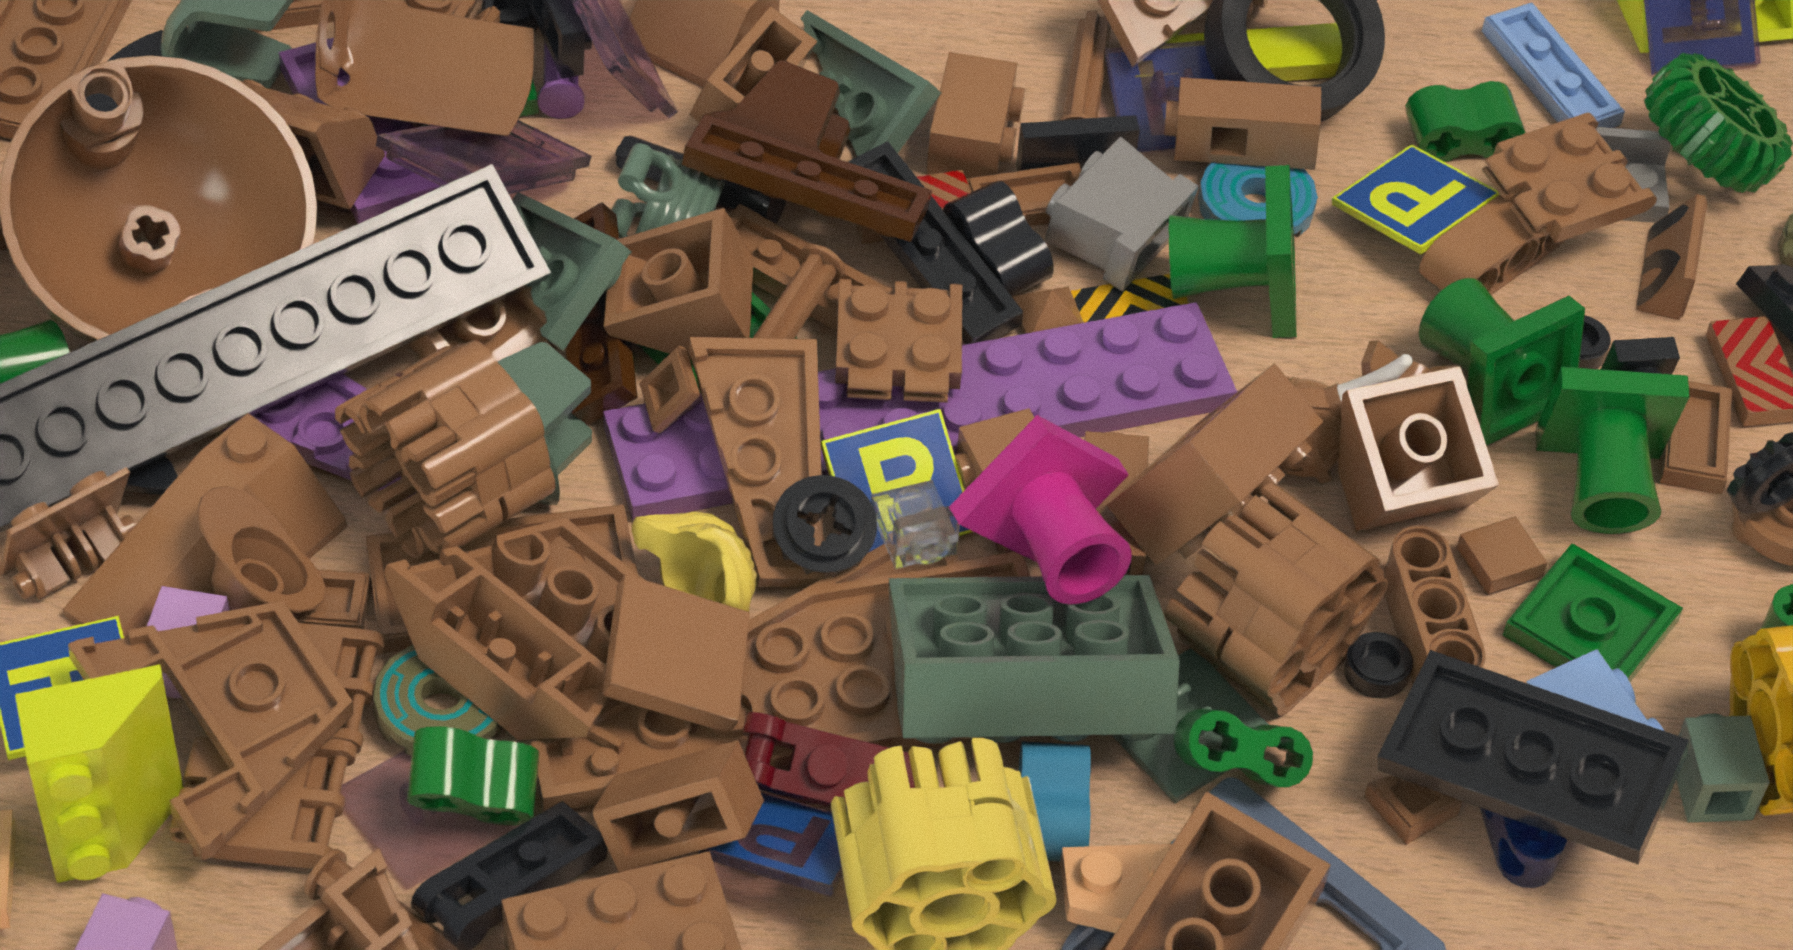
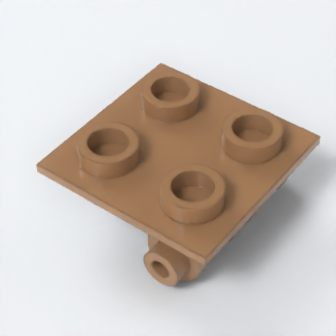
[0,467,136,600]

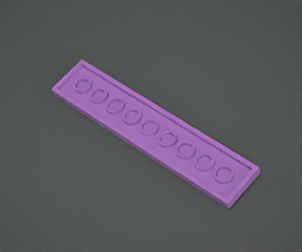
[603,302,1237,522]

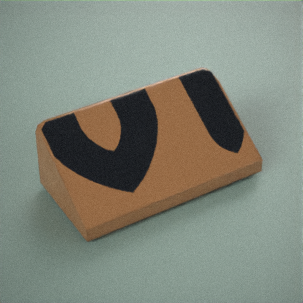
[1637,194,1708,320]

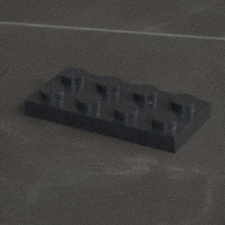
[1377,650,1689,865]

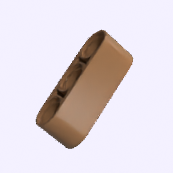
[1419,195,1565,295]
[1384,526,1486,684]

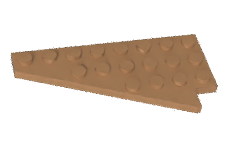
[531,514,1030,812]

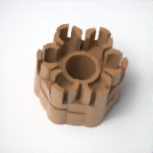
[335,340,555,559]
[1165,483,1388,716]

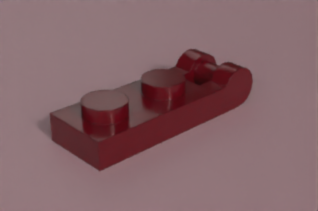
[742,712,915,812]

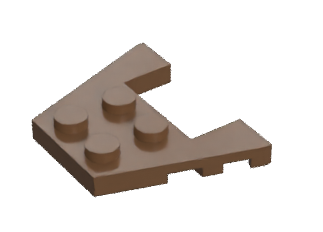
[68,601,353,861]

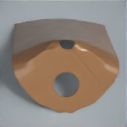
[315,0,534,136]

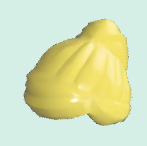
[631,511,757,612]

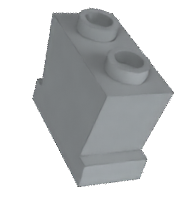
[1044,136,1199,292]

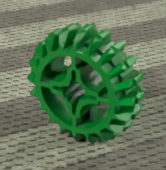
[1644,53,1793,193]

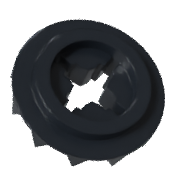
[1726,432,1793,514]
[772,475,877,578]

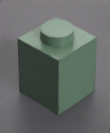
[1676,713,1770,823]

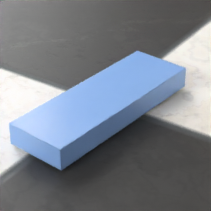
[1481,2,1625,128]

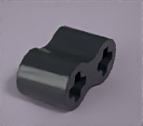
[943,181,1054,296]

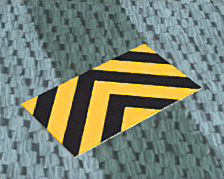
[1071,274,1189,323]

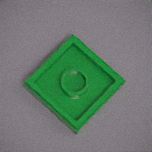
[1503,543,1683,682]

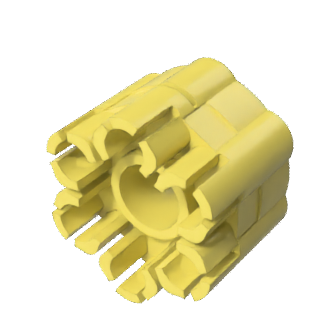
[831,738,1057,950]

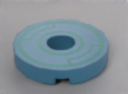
[1198,163,1318,235]

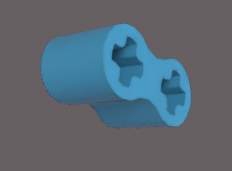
[1018,741,1091,861]

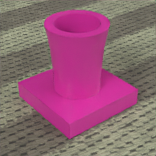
[949,415,1132,604]

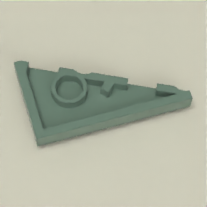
[800,10,941,157]
[512,192,632,350]

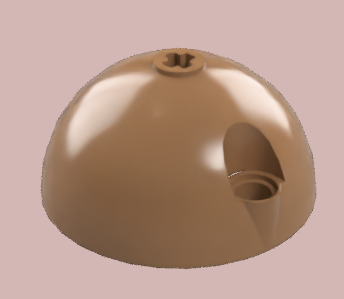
[0,56,317,343]

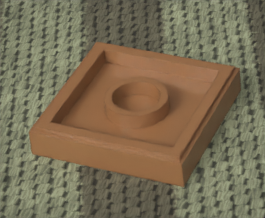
[602,574,750,733]

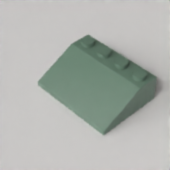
[888,575,1180,744]

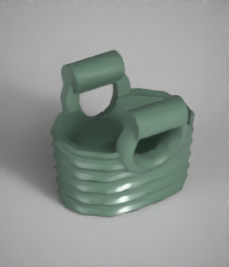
[611,143,725,239]

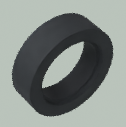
[1204,0,1385,121]

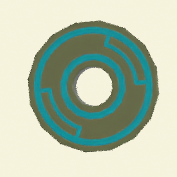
[373,645,503,756]

